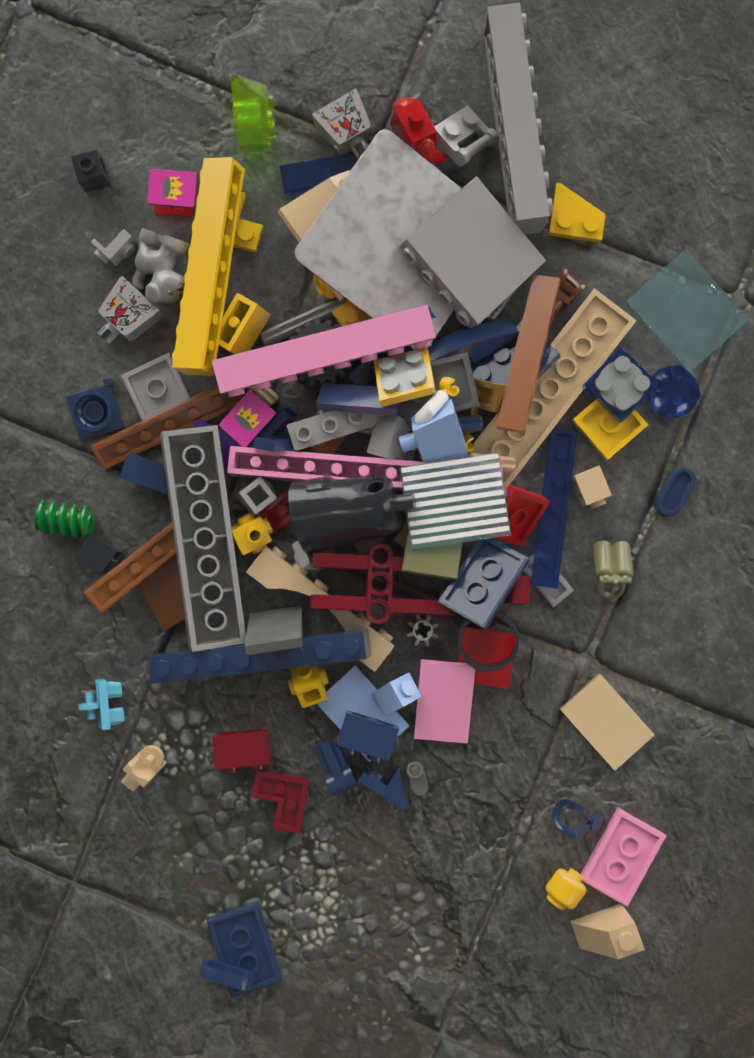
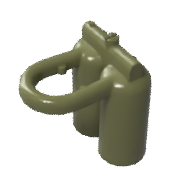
[593,541,634,599]

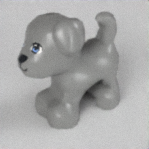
[132,228,191,304]

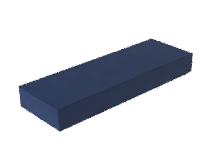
[316,383,401,416]

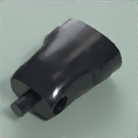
[289,476,416,554]

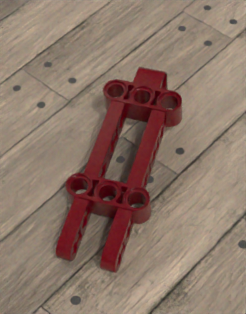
[310,544,531,629]

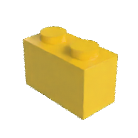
[219,293,271,355]

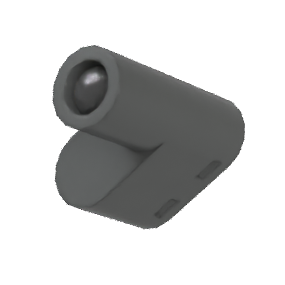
[407,761,429,795]

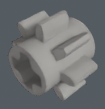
[406,614,439,646]

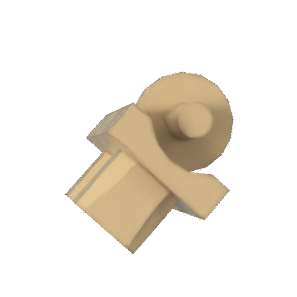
[121,745,167,792]

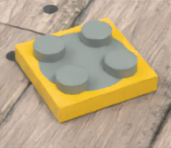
[374,347,436,407]

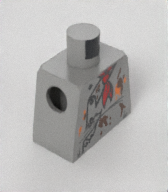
[312,89,373,160]
[98,276,164,344]

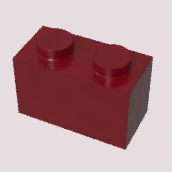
[212,728,272,773]

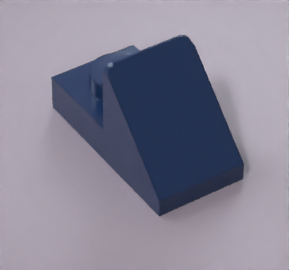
[358,764,408,810]

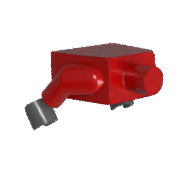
[390,91,455,169]

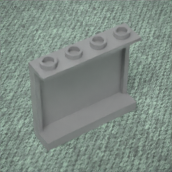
[400,176,546,328]

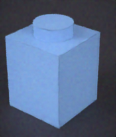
[373,673,422,717]

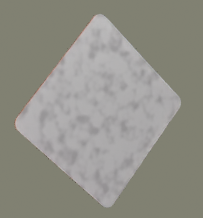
[294,130,461,350]

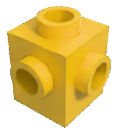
[231,513,273,555]
[288,665,329,708]

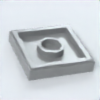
[121,353,191,421]

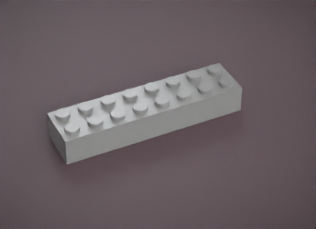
[483,2,553,235]
[160,425,246,652]

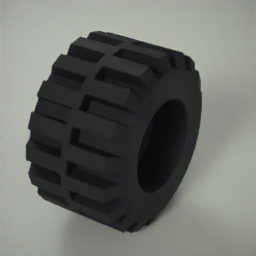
[289,319,354,391]

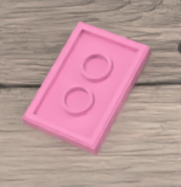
[414,659,475,743]
[581,807,667,907]

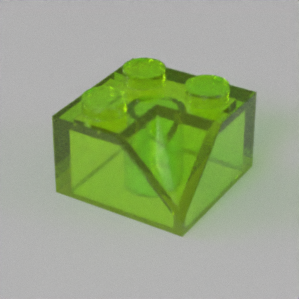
[231,75,276,149]

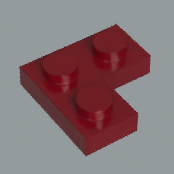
[251,769,310,834]

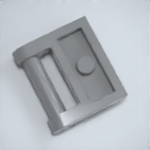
[435,105,499,166]

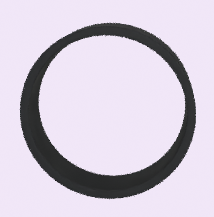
[458,611,519,672]

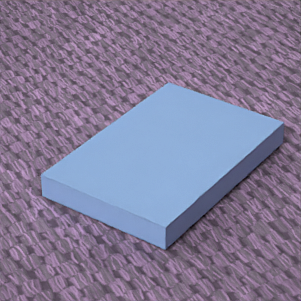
[317,665,409,762]

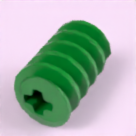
[34,499,96,539]

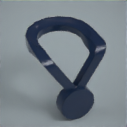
[553,799,604,838]

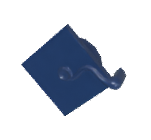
[66,378,125,441]

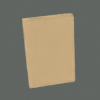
[560,674,655,771]

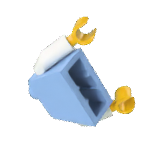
[399,377,475,463]

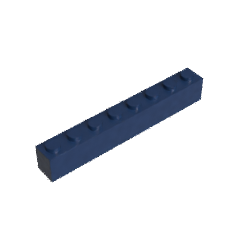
[149,628,371,684]

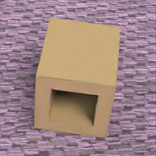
[570,465,612,509]

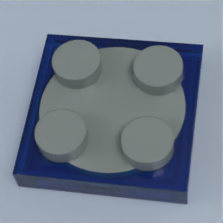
[582,347,659,423]

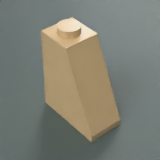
[570,903,645,959]

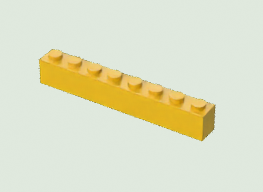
[172,157,245,376]

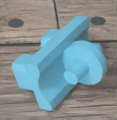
[78,679,125,730]

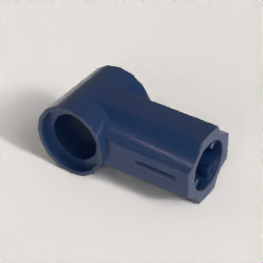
[314,737,359,797]

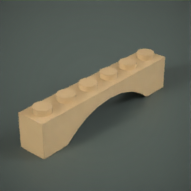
[246,546,395,672]

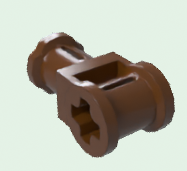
[551,268,587,324]

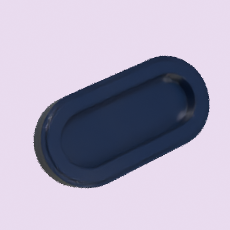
[654,467,696,517]
[199,960,255,990]

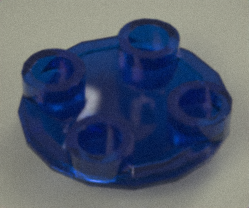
[646,365,701,418]

